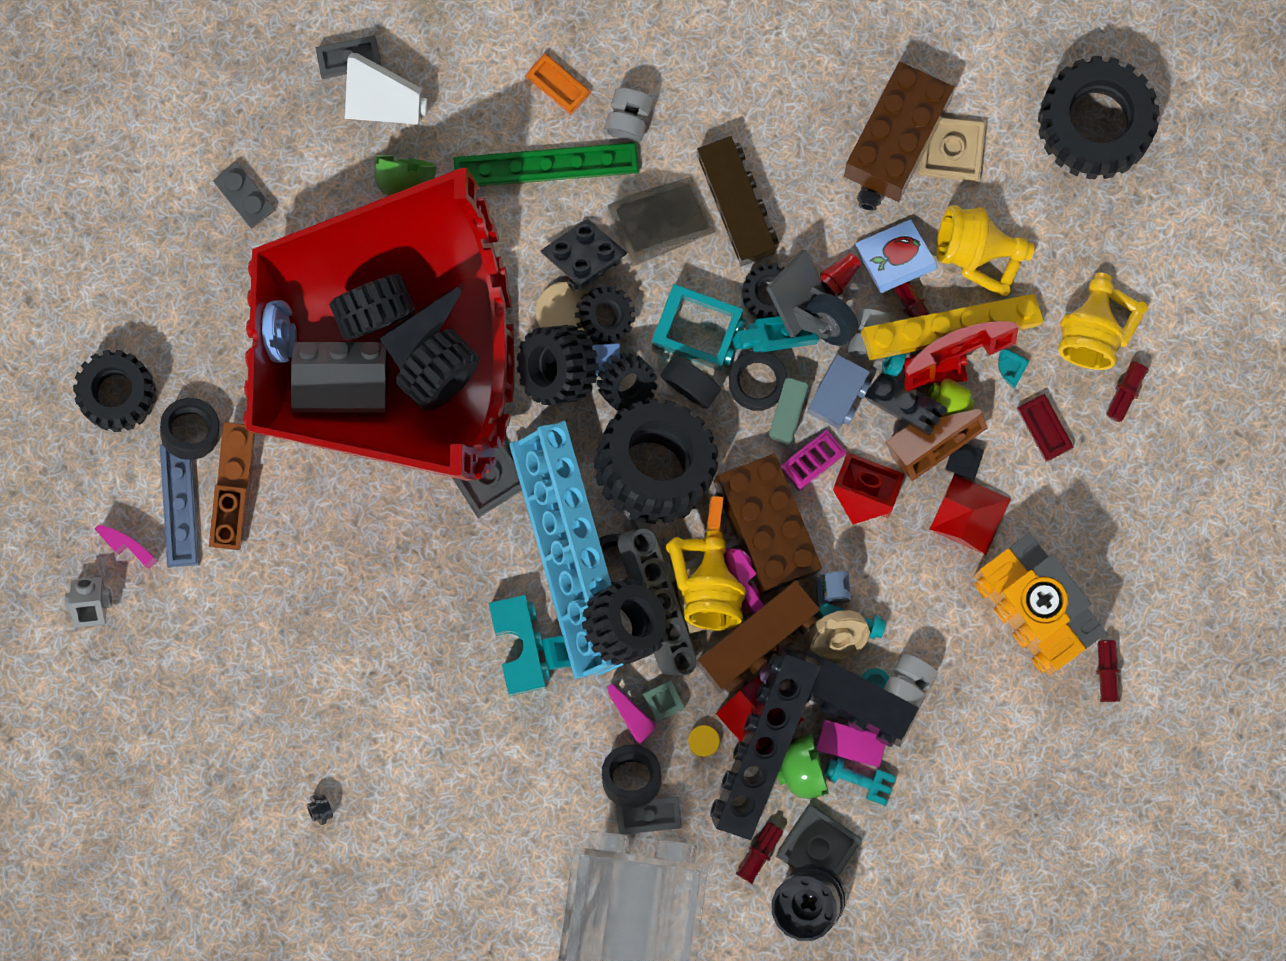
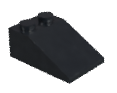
[380,283,465,369]

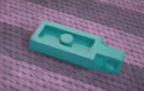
[732,316,820,352]

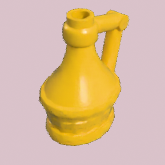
[936,205,1035,296]
[1058,273,1148,370]
[666,531,747,631]

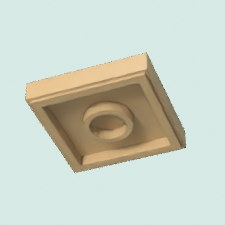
[918,117,986,183]

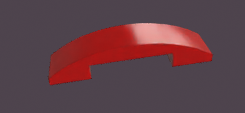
[904,321,1018,392]

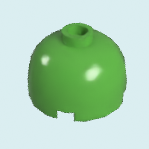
[374,155,437,196]
[777,733,829,799]

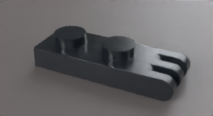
[865,372,948,435]

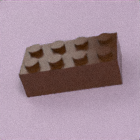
[844,61,955,202]
[713,453,822,595]
[697,581,820,694]

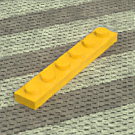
[861,293,1044,360]

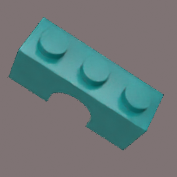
[489,595,550,697]

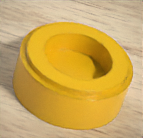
[688,725,720,757]

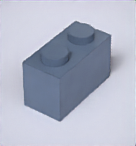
[807,354,872,430]

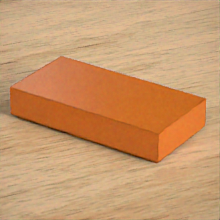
[525,53,591,115]
[706,496,723,532]

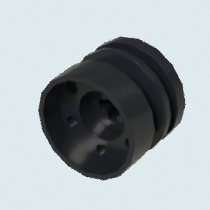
[771,864,846,941]

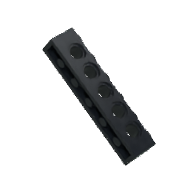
[710,646,821,840]

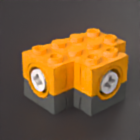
[974,532,1107,676]

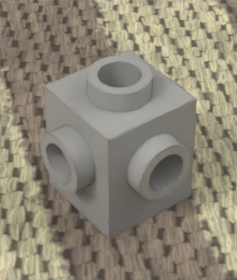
[65,577,112,628]

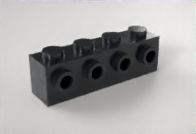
[789,649,919,747]

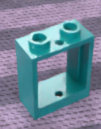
[652,284,746,371]

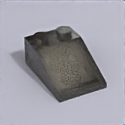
[607,177,716,267]

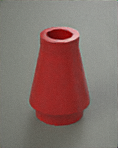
[819,253,861,296]

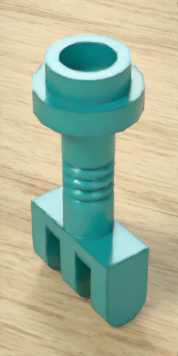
[817,604,887,639]
[824,758,897,807]

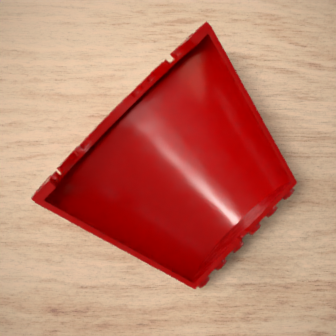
[243,168,515,481]

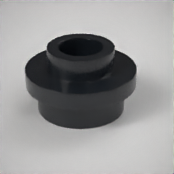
[307,794,333,825]

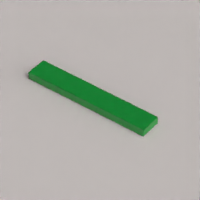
[453,142,639,187]

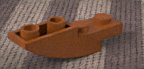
[209,422,255,550]

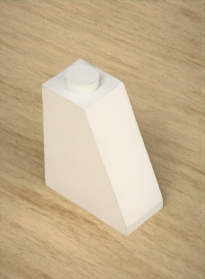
[345,53,428,124]

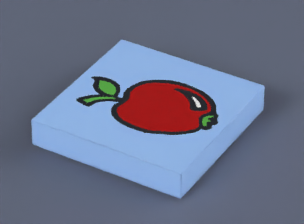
[855,219,937,293]

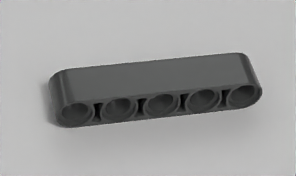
[618,528,697,676]

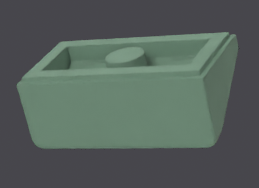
[769,378,808,446]

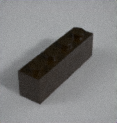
[697,136,779,267]

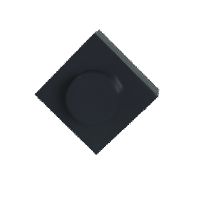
[944,444,984,480]

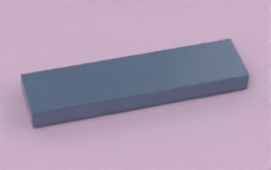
[159,442,199,568]

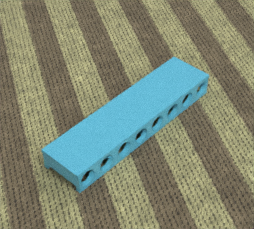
[509,421,623,679]

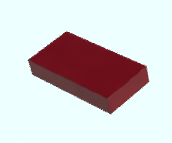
[1017,393,1074,462]

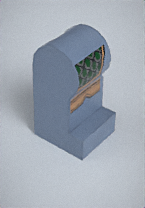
[815,571,851,606]

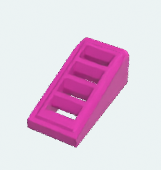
[781,430,846,492]
[607,683,656,745]

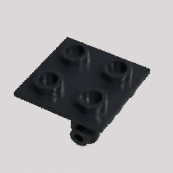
[540,219,627,291]

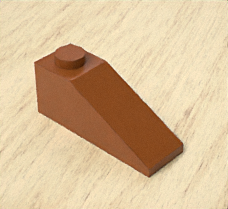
[886,409,988,482]

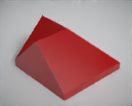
[833,452,905,525]
[929,474,1011,555]
[716,675,804,748]

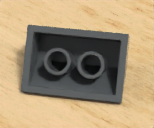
[291,342,389,413]

